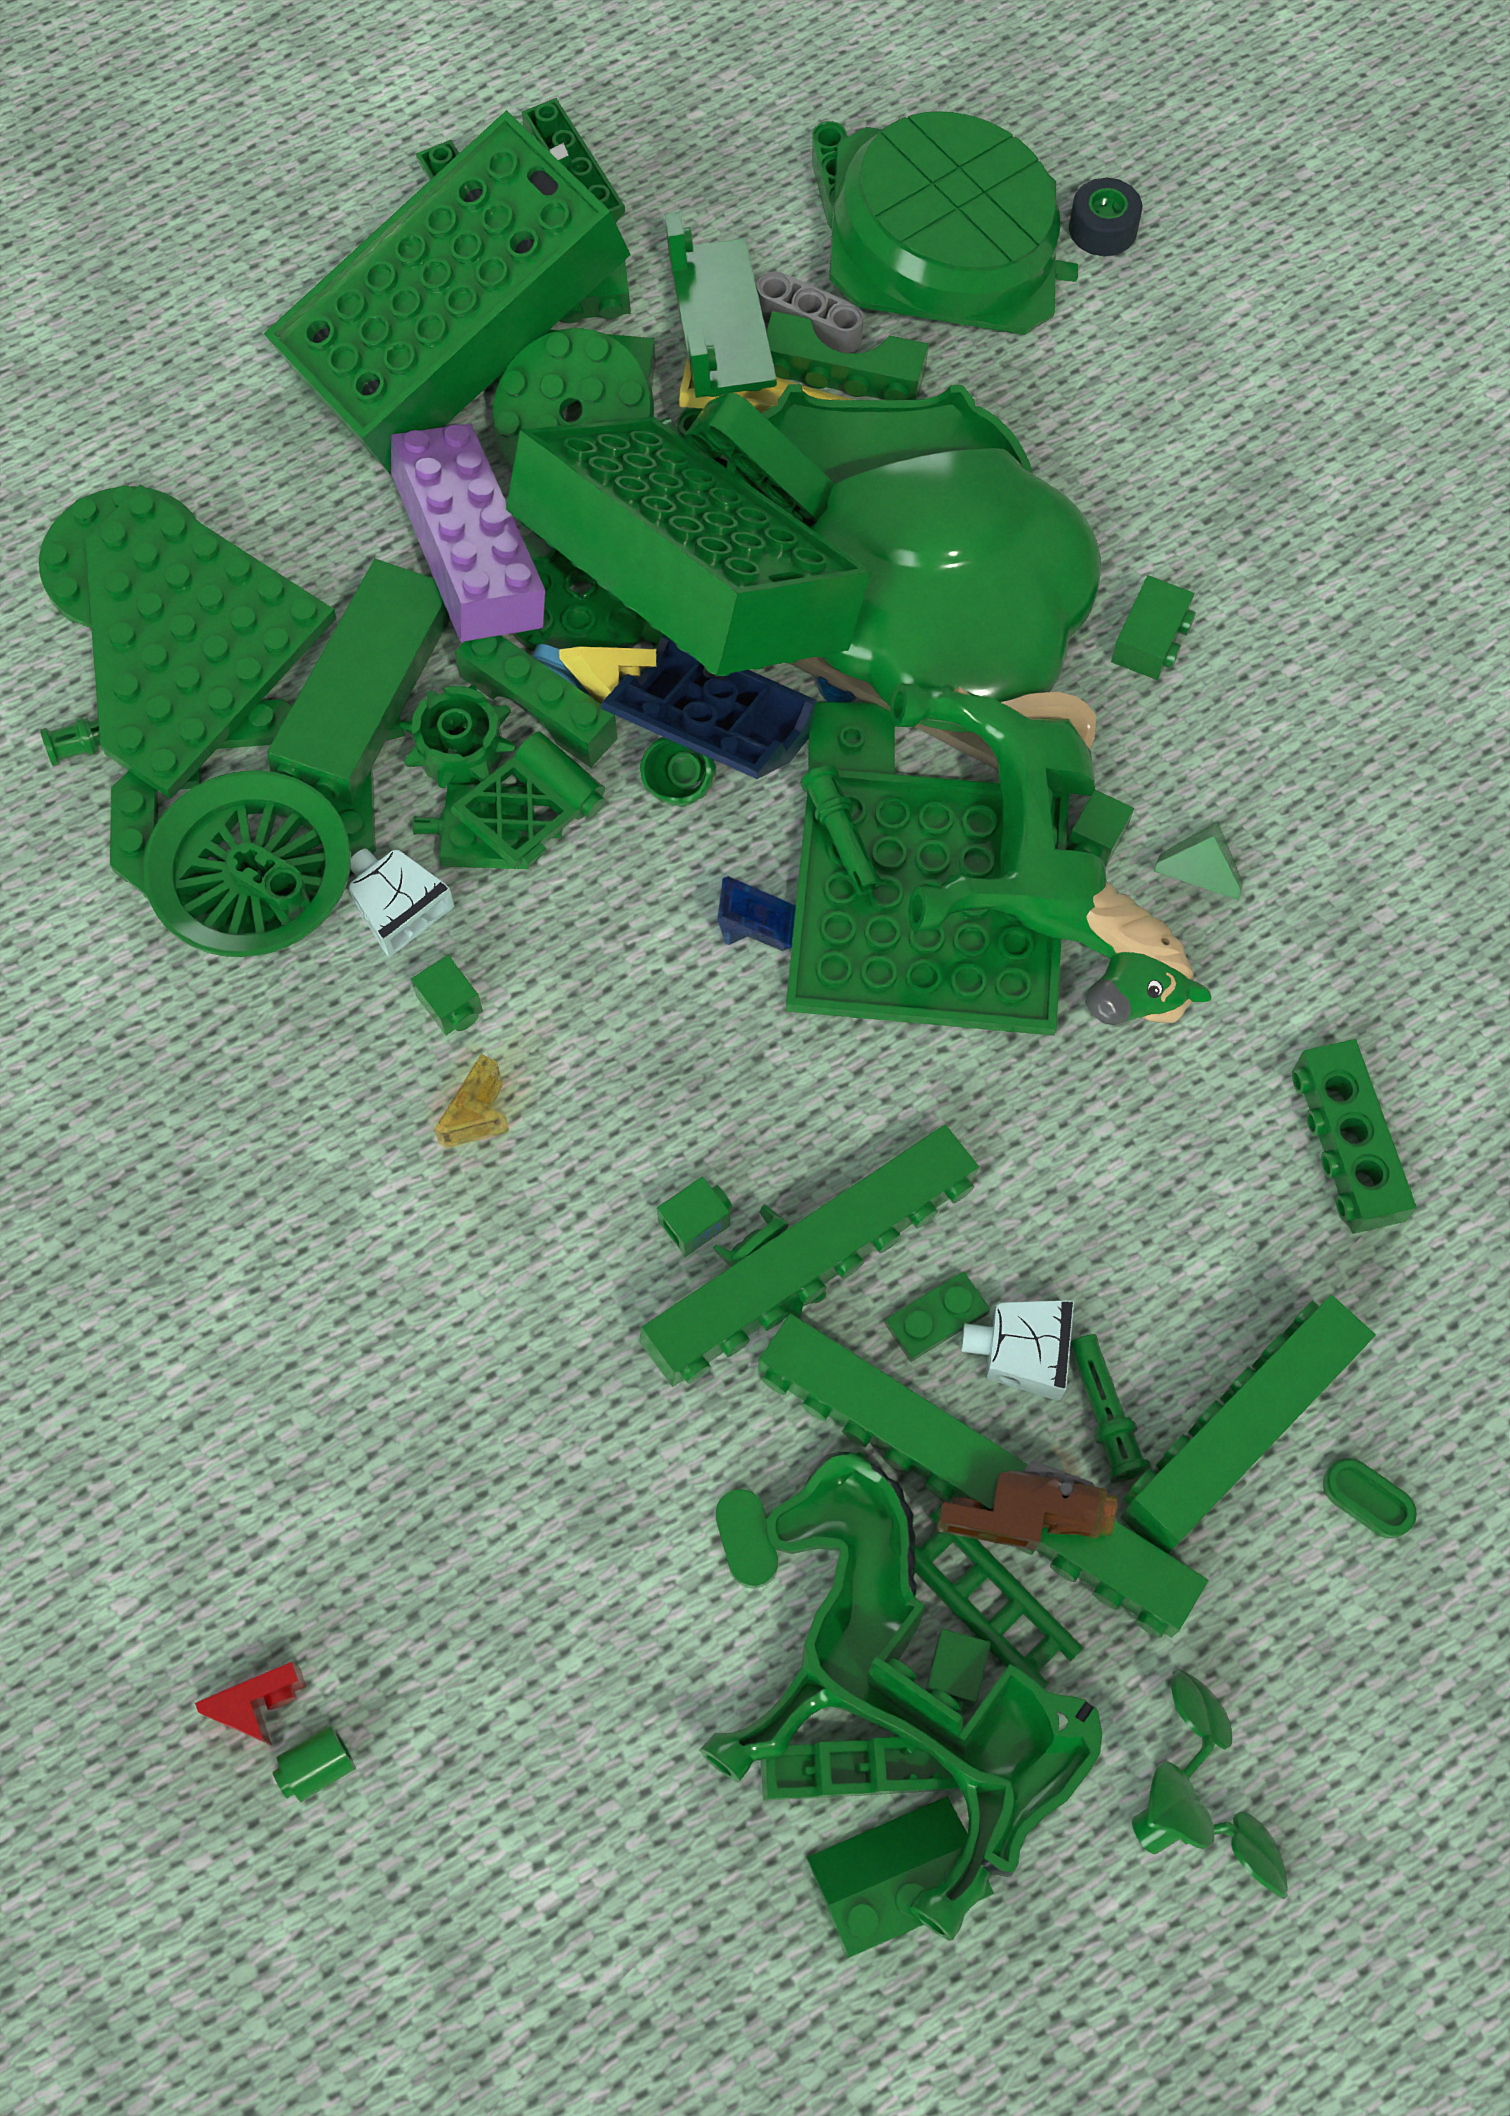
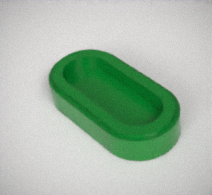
[1323,1458,1417,1539]
[715,1489,778,1589]

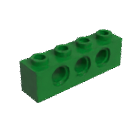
[1292,1039,1417,1234]

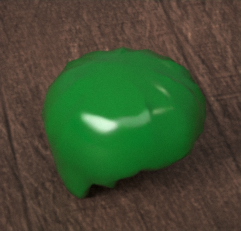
[640,736,716,807]

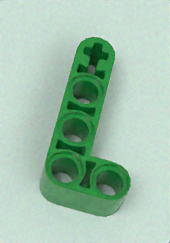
[684,393,835,528]

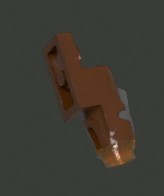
[936,1461,1118,1551]

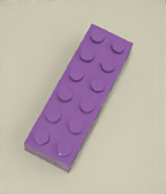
[391,423,545,642]

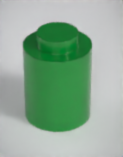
[272,1724,356,1802]

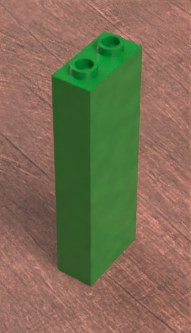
[267,558,450,805]

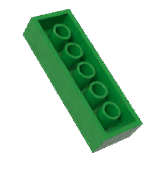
[1120,1294,1376,1554]

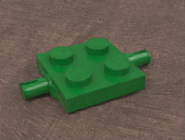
[413,784,563,869]

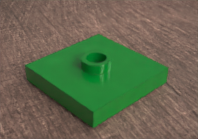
[808,702,895,774]

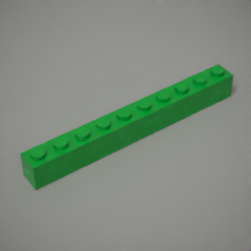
[758,1313,1209,1638]

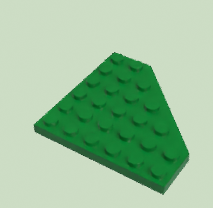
[85,484,337,799]

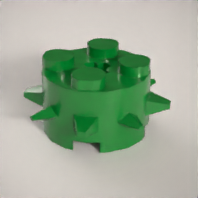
[400,685,516,788]

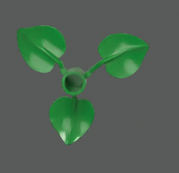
[1132,1669,1288,1899]

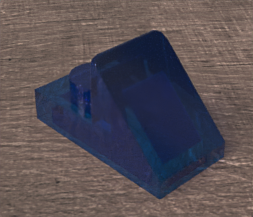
[717,876,796,951]

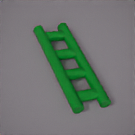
[915,1504,1084,1689]

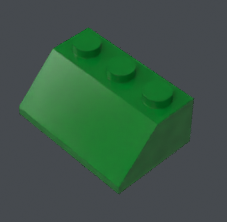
[806,1796,994,1959]

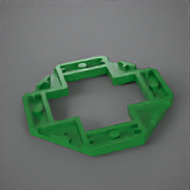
[110,699,376,935]

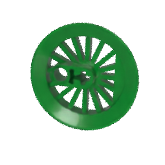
[143,770,351,957]

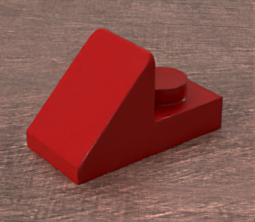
[195,1662,307,1745]

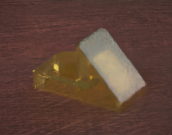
[434,1054,509,1149]

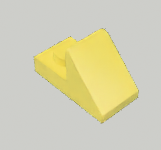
[559,647,656,703]

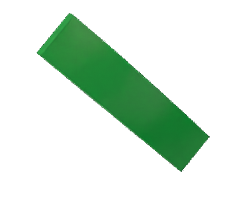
[761,1737,960,1801]

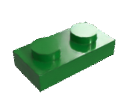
[885,1271,990,1362]

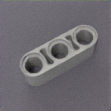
[757,271,863,354]

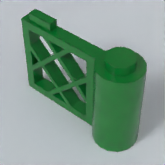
[451,731,606,868]

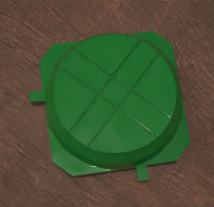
[829,111,1078,335]

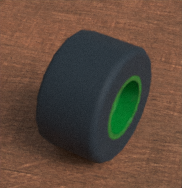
[1069,177,1143,257]

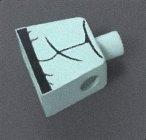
[348,849,455,958]
[961,1300,1074,1401]

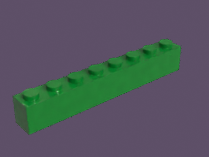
[639,1124,980,1387]

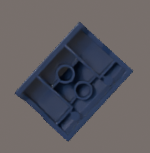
[601,634,817,779]

